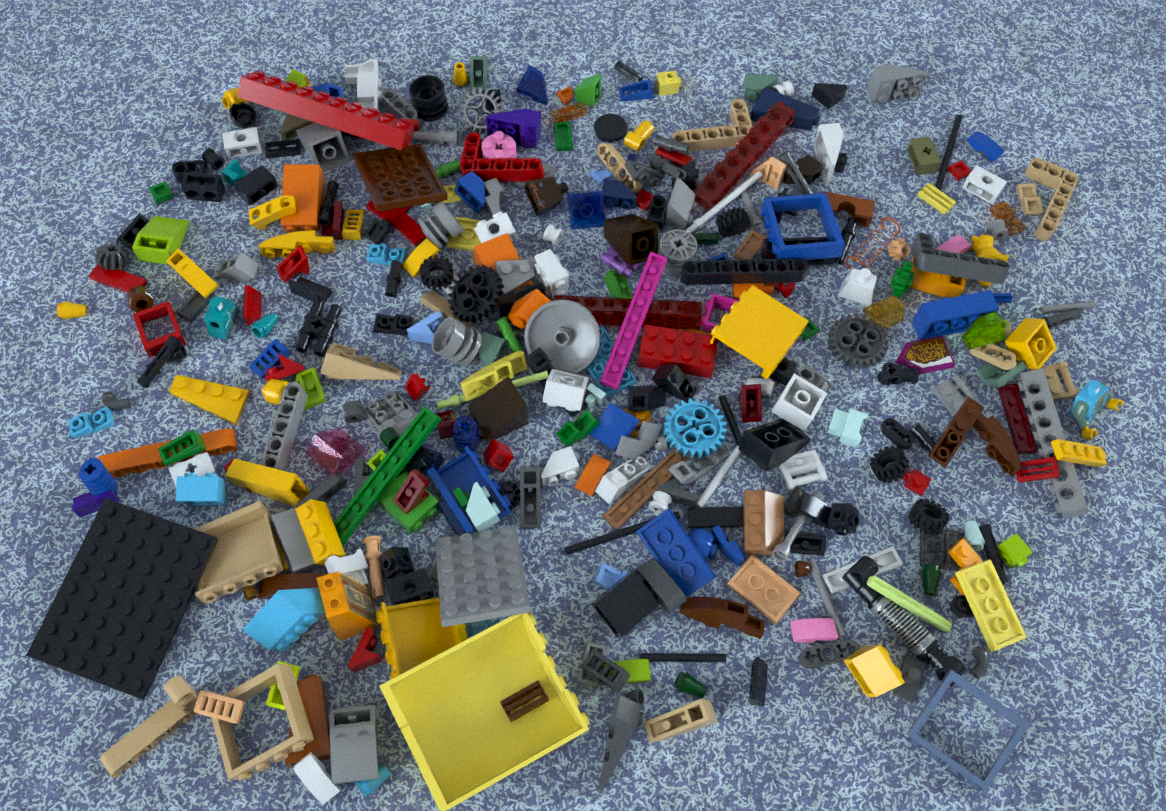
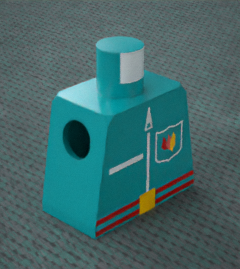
[204,296,240,340]

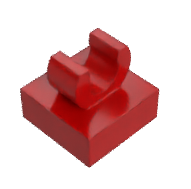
[405,373,430,401]

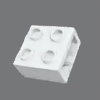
[533,249,569,301]

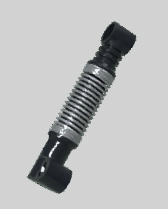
[841,556,966,686]

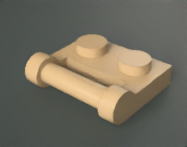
[1041,361,1079,401]

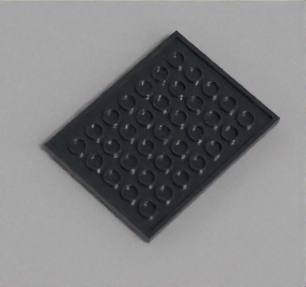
[26,498,219,700]

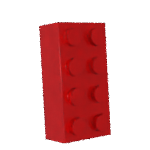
[637,324,718,378]

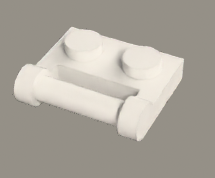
[779,449,827,490]

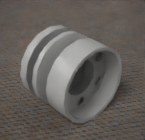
[417,201,464,249]
[658,229,698,277]
[432,317,482,366]

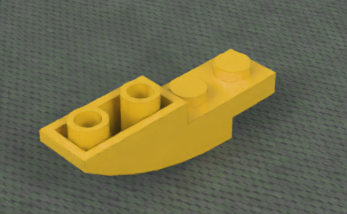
[259,230,336,258]

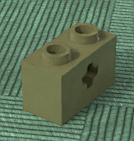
[907,137,941,175]

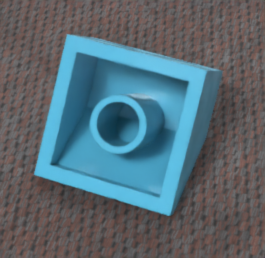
[175,473,229,506]

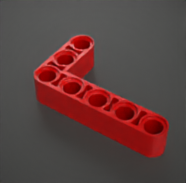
[460,132,545,182]

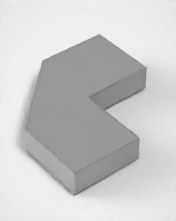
[615,420,662,459]

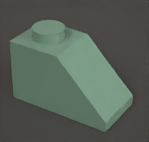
[470,56,488,91]
[743,73,778,100]
[477,332,505,368]

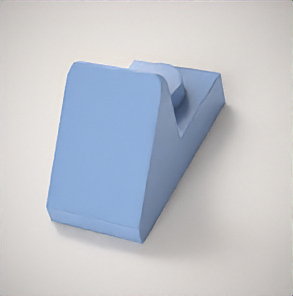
[407,311,443,344]

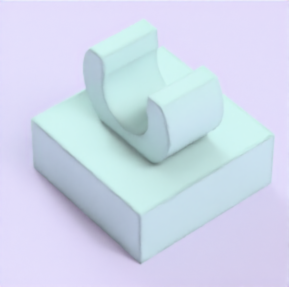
[585,383,606,409]

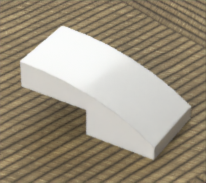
[293,752,341,805]

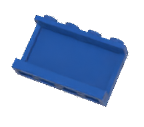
[427,446,512,534]

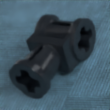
[877,362,918,385]

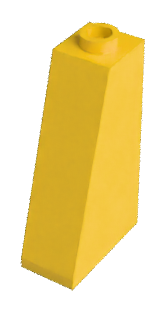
[225,458,311,507]

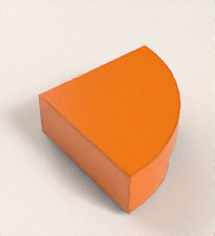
[557,86,573,106]

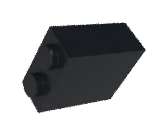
[591,571,660,637]

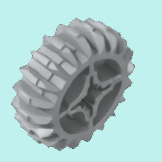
[458,87,504,134]

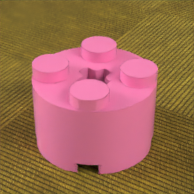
[482,131,517,158]

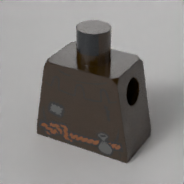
[523,177,568,216]

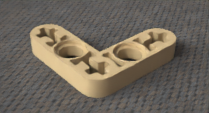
[968,320,1017,370]

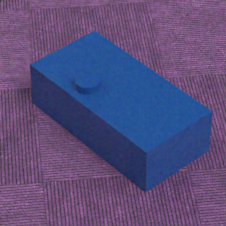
[912,290,999,340]

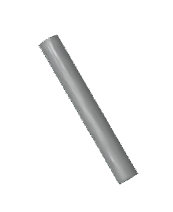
[1040,301,1095,314]

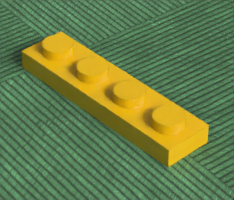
[1051,439,1107,467]

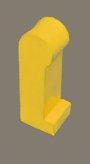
[249,195,296,230]

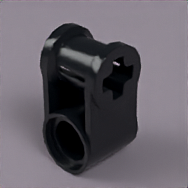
[172,160,208,184]
[647,195,667,230]

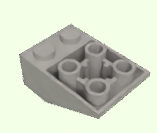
[867,64,928,104]
[363,391,418,436]
[329,705,378,784]

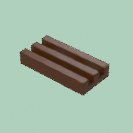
[500,681,549,722]

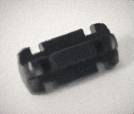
[835,153,848,172]

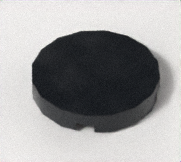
[594,114,627,143]

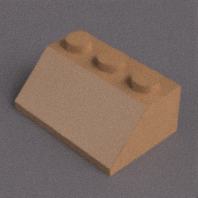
[743,490,784,556]

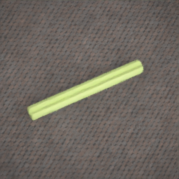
[867,575,952,632]

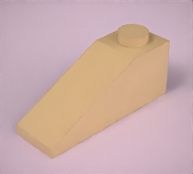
[644,699,718,744]

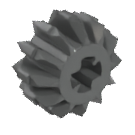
[95,244,129,271]

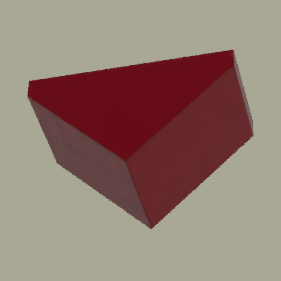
[738,384,762,423]
[435,409,459,440]

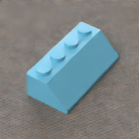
[244,588,325,651]

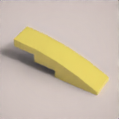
[460,350,528,401]

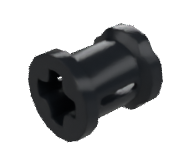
[201,148,225,171]

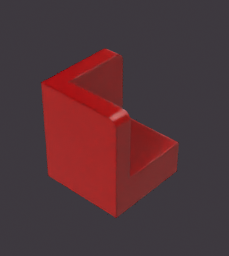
[483,439,514,472]

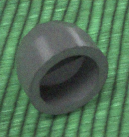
[627,689,644,707]

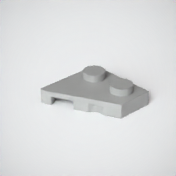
[495,259,534,298]

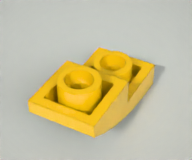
[403,238,440,277]

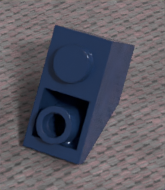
[601,179,636,210]

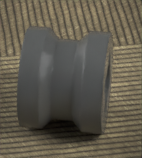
[343,401,364,423]

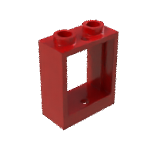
[133,301,187,358]

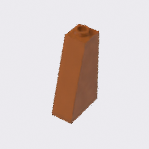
[285,674,331,768]

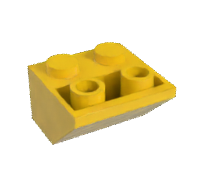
[843,644,905,697]

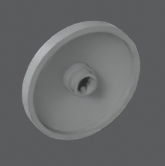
[524,300,600,374]

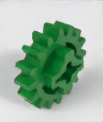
[889,260,914,300]

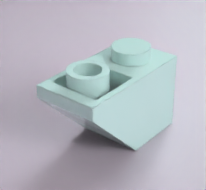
[466,482,500,532]

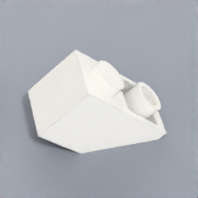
[541,446,579,486]

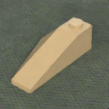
[320,342,403,380]

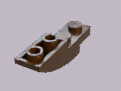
[928,396,985,468]
[972,413,1021,477]
[679,597,765,639]

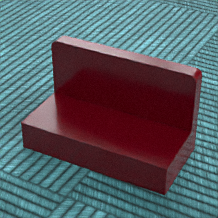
[321,201,344,240]

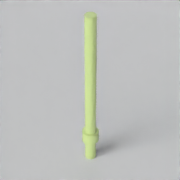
[436,371,548,409]

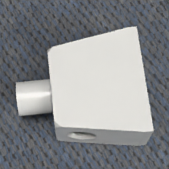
[838,268,877,306]

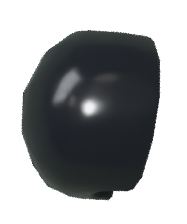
[229,102,257,128]

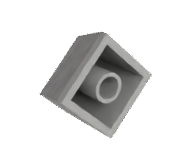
[296,123,351,173]

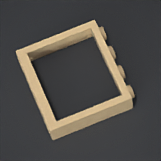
[211,664,314,782]

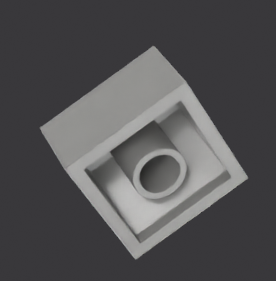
[665,178,697,230]

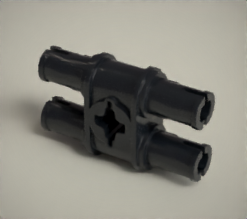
[295,300,342,357]

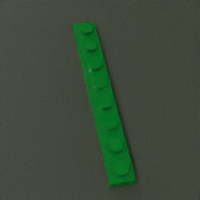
[334,406,441,547]

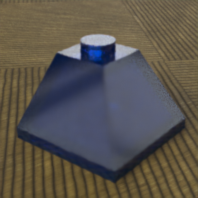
[566,190,605,230]

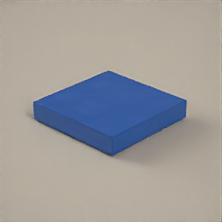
[589,403,640,452]

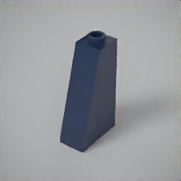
[750,87,820,131]

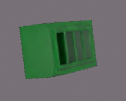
[158,429,206,466]

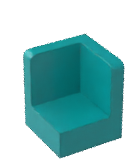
[221,159,249,187]

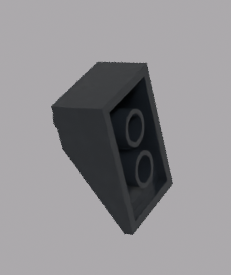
[738,418,811,471]

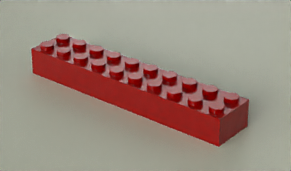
[238,70,415,150]

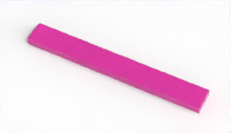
[600,252,668,390]

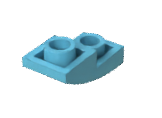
[366,244,408,267]
[68,406,115,438]

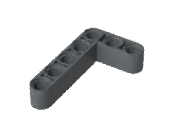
[912,233,1010,284]

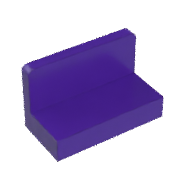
[71,490,120,518]

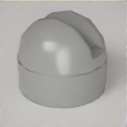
[654,435,668,451]

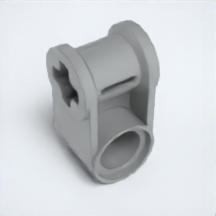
[796,366,833,392]

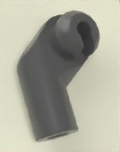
[102,391,130,410]
[970,646,989,679]

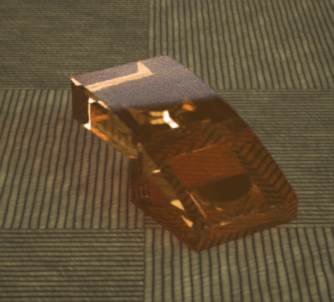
[989,201,1025,237]

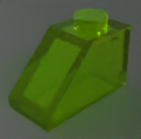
[962,312,1005,350]

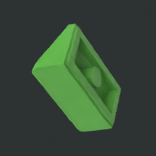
[604,270,633,306]

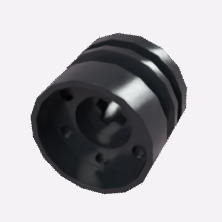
[409,75,448,121]

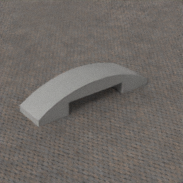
[668,446,730,484]

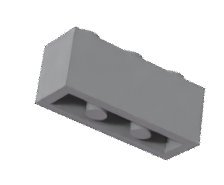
[271,507,317,573]

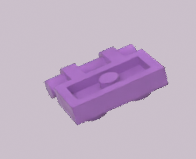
[600,246,646,277]

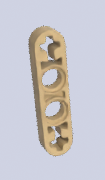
[597,143,642,193]

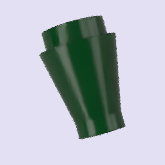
[920,564,942,596]
[674,672,708,698]

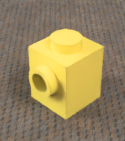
[656,71,682,96]

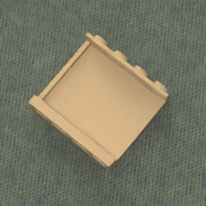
[194,501,283,604]

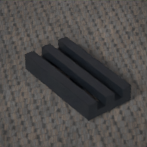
[265,139,301,159]

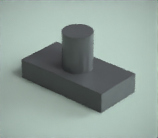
[892,655,927,703]

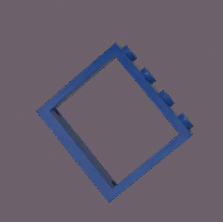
[760,193,845,260]

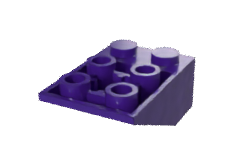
[486,109,541,149]

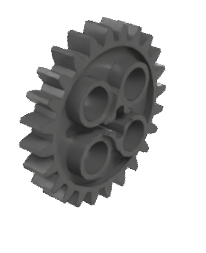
[827,314,889,369]

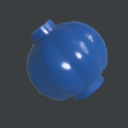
[688,528,718,563]

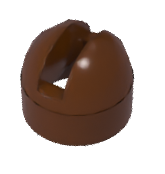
[794,561,811,577]

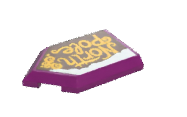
[896,336,955,375]

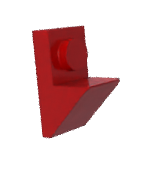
[276,245,310,282]
[264,353,305,382]
[348,627,383,673]

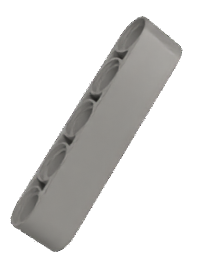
[260,382,308,471]

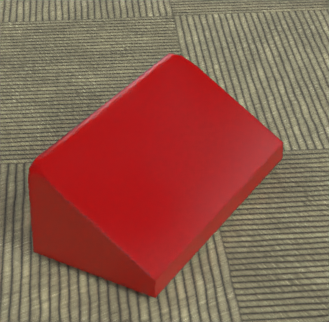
[655,147,692,167]
[243,285,262,325]

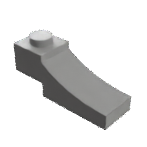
[484,178,505,232]

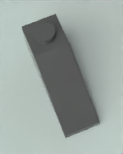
[520,466,541,528]

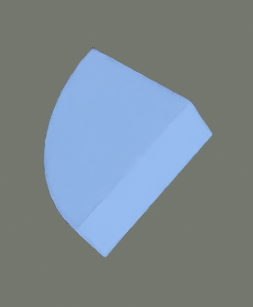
[589,169,613,185]

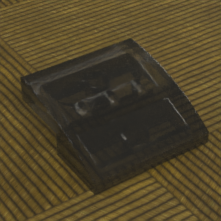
[920,528,964,572]

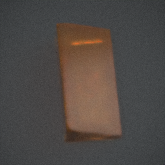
[550,102,587,122]

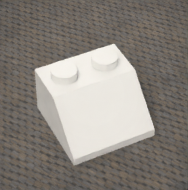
[542,369,589,411]

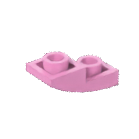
[937,235,972,254]
[790,618,838,644]

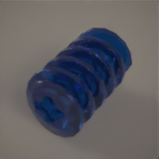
[453,416,479,453]

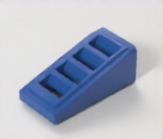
[618,79,654,102]
[249,339,290,380]

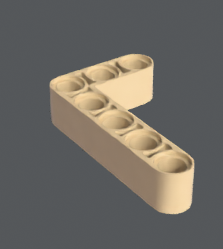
[672,99,753,152]
[1025,158,1078,241]
[99,675,199,778]

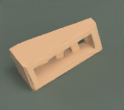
[194,690,246,724]

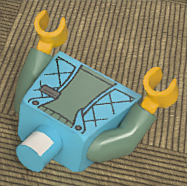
[1069,380,1123,440]

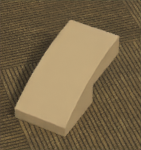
[1016,183,1043,215]

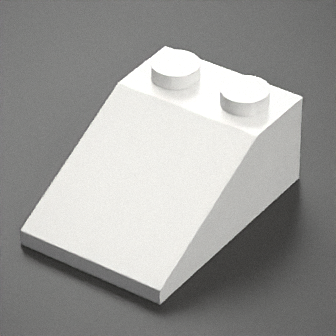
[813,123,845,186]

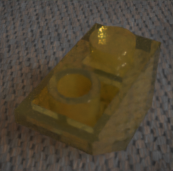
[863,295,905,328]

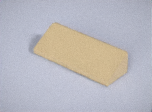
[420,290,472,326]

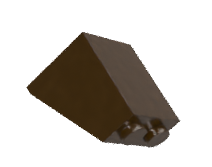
[604,214,658,265]
[467,377,528,444]

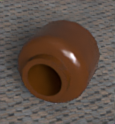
[127,286,154,313]

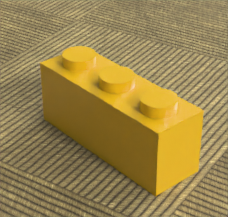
[295,499,346,565]

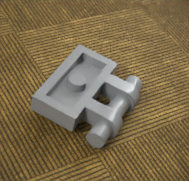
[932,374,981,417]

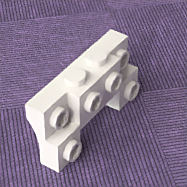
[345,59,382,112]

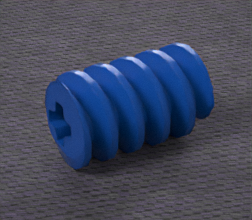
[78,458,118,497]

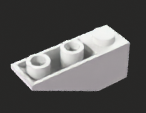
[595,455,653,504]

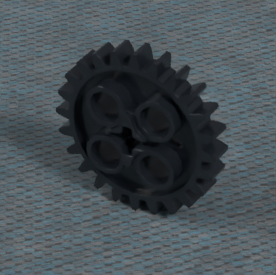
[448,265,505,323]

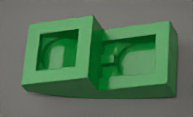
[556,410,600,447]

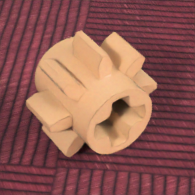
[888,238,910,261]

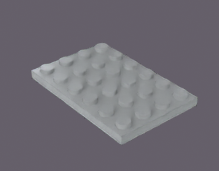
[435,526,531,627]

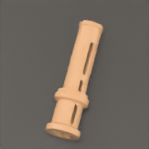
[363,535,385,600]

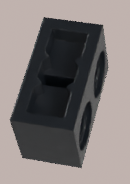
[181,172,225,202]

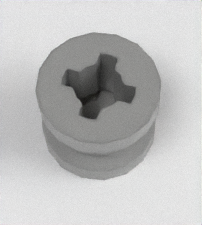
[987,219,1009,241]

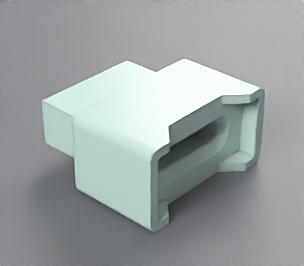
[827,408,868,448]

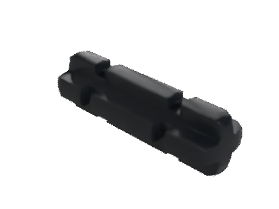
[615,61,643,82]

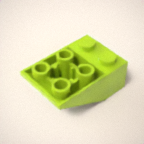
[132,216,190,265]

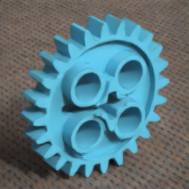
[663,398,727,459]

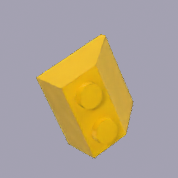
[1005,318,1057,370]

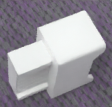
[325,549,369,586]

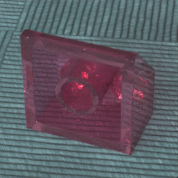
[306,427,367,475]

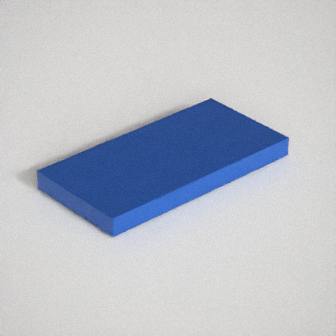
[636,508,716,598]

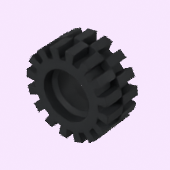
[716,207,750,238]
[420,255,454,291]
[870,446,910,483]
[908,498,949,536]

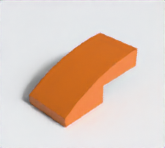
[574,454,612,497]

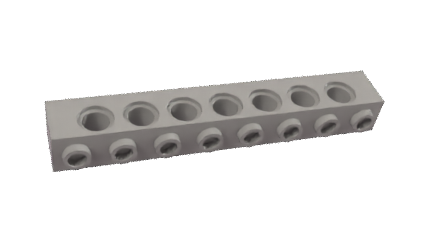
[1017,368,1088,519]

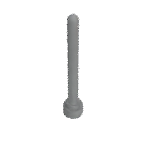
[729,164,764,230]
[772,490,822,562]

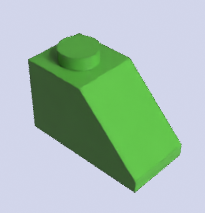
[574,73,602,108]

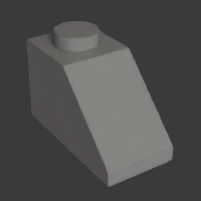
[216,252,259,283]

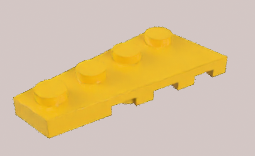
[169,375,250,425]

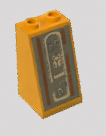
[316,571,380,641]

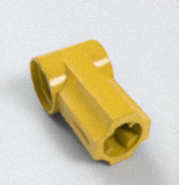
[624,120,655,153]

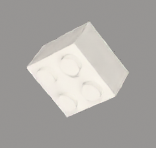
[771,374,827,431]

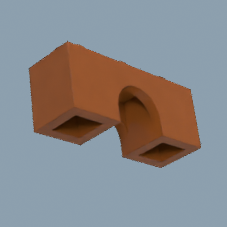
[817,191,875,227]

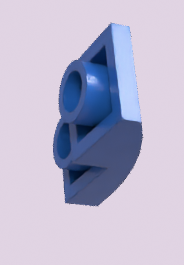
[967,131,1004,163]
[711,525,745,566]

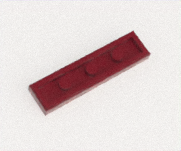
[998,384,1037,454]

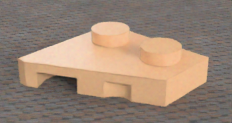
[750,157,786,190]

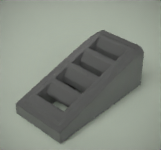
[581,649,630,693]

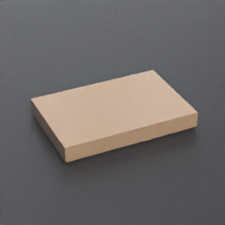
[727,554,801,625]

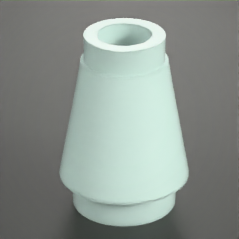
[964,520,985,552]

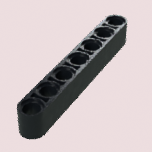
[680,258,808,285]

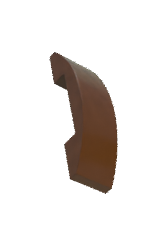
[258,573,327,599]

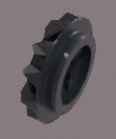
[498,481,520,510]

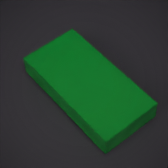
[553,122,573,151]

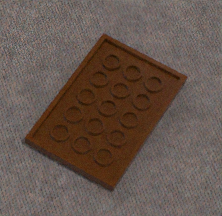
[353,144,448,211]

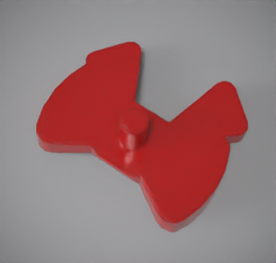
[769,282,795,299]

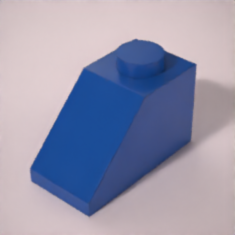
[454,171,485,214]

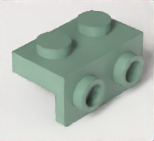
[978,361,1026,388]

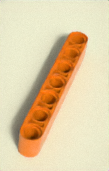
[97,428,237,478]

